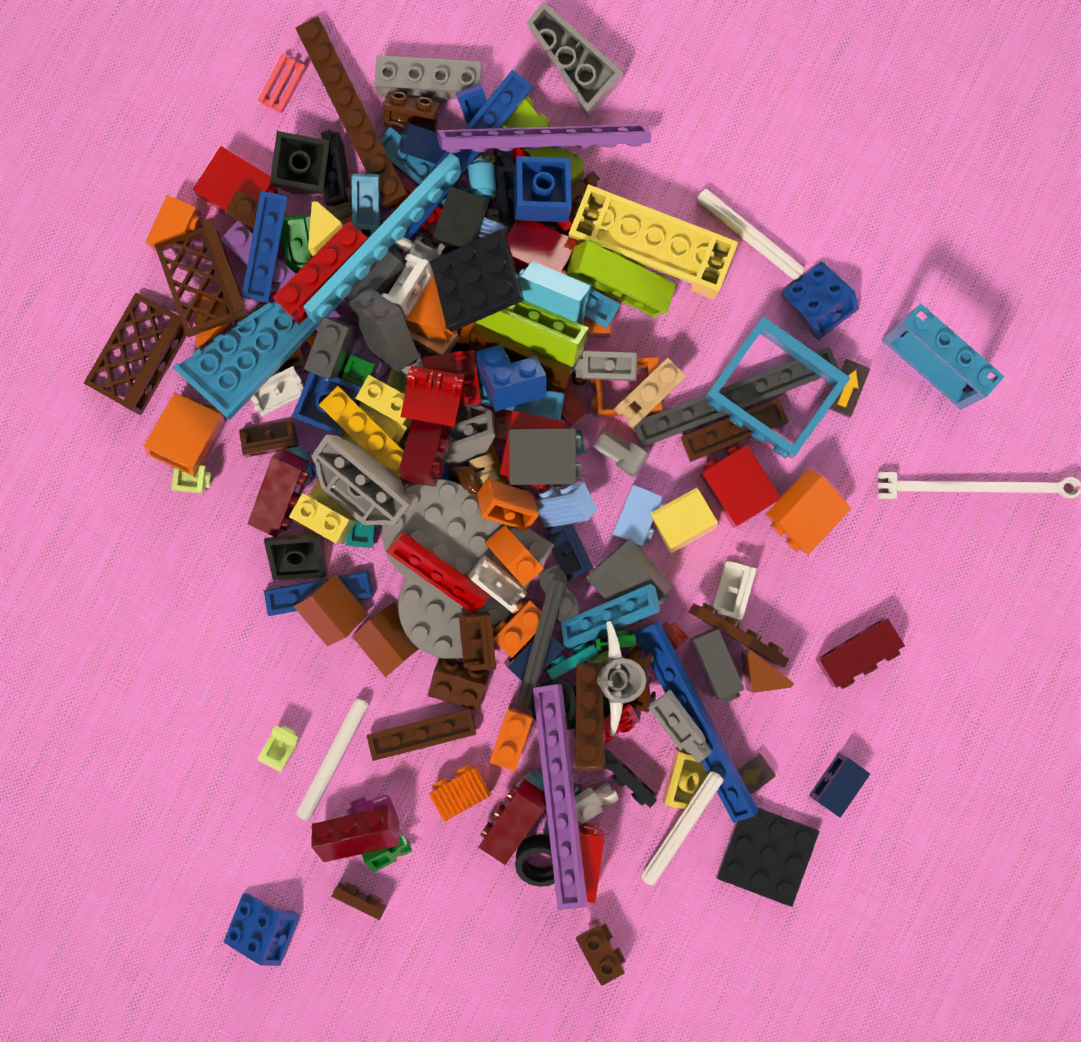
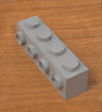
[374,55,482,102]

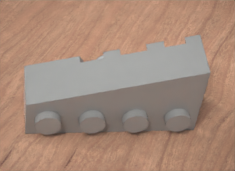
[527,2,624,118]

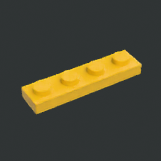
[319,386,404,478]

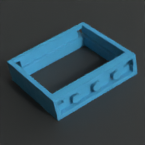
[882,303,1005,410]
[704,316,851,459]

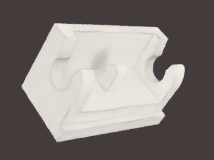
[382,254,434,317]
[251,366,304,417]
[468,555,527,613]
[713,561,757,620]

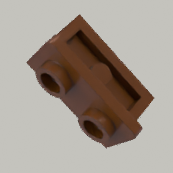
[383,92,440,133]
[428,658,490,711]
[576,919,626,986]

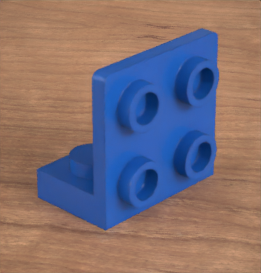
[781,262,859,340]
[224,893,301,966]

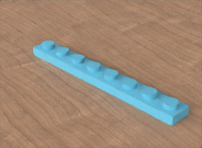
[303,153,461,324]

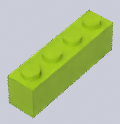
[502,96,585,186]
[566,240,676,318]
[476,300,589,367]

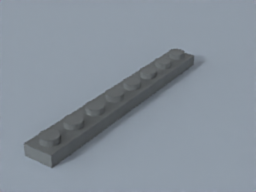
[634,346,839,448]

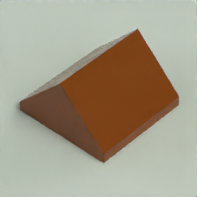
[293,573,369,646]
[352,603,419,677]
[741,649,795,693]

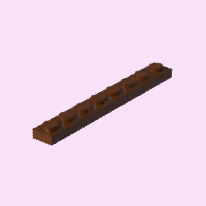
[295,16,408,209]

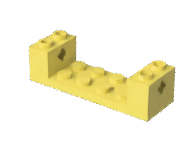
[569,184,738,300]
[289,375,412,544]

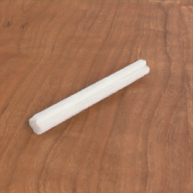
[697,189,805,280]
[296,698,369,821]
[641,771,724,886]

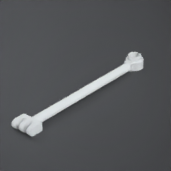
[877,472,1081,500]

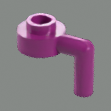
[347,795,400,823]

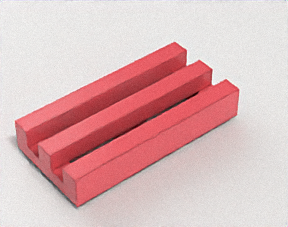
[258,54,306,114]

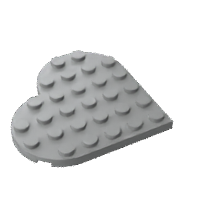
[382,479,554,659]

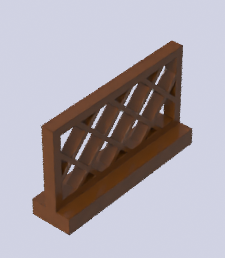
[155,219,249,338]
[84,293,193,415]

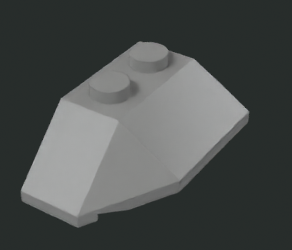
[399,404,496,468]
[311,434,411,525]

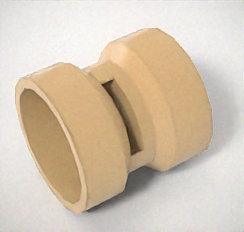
[468,453,501,485]

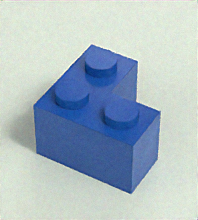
[476,344,546,412]

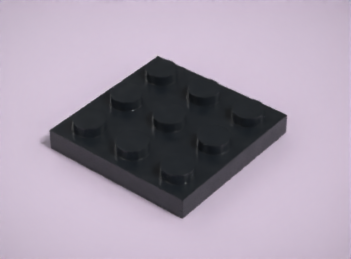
[430,229,524,332]
[716,807,820,907]

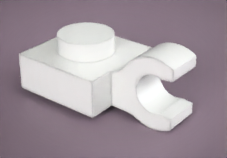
[575,783,619,825]

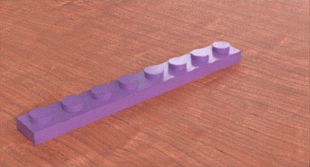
[437,124,652,153]
[220,221,392,381]
[533,684,588,910]

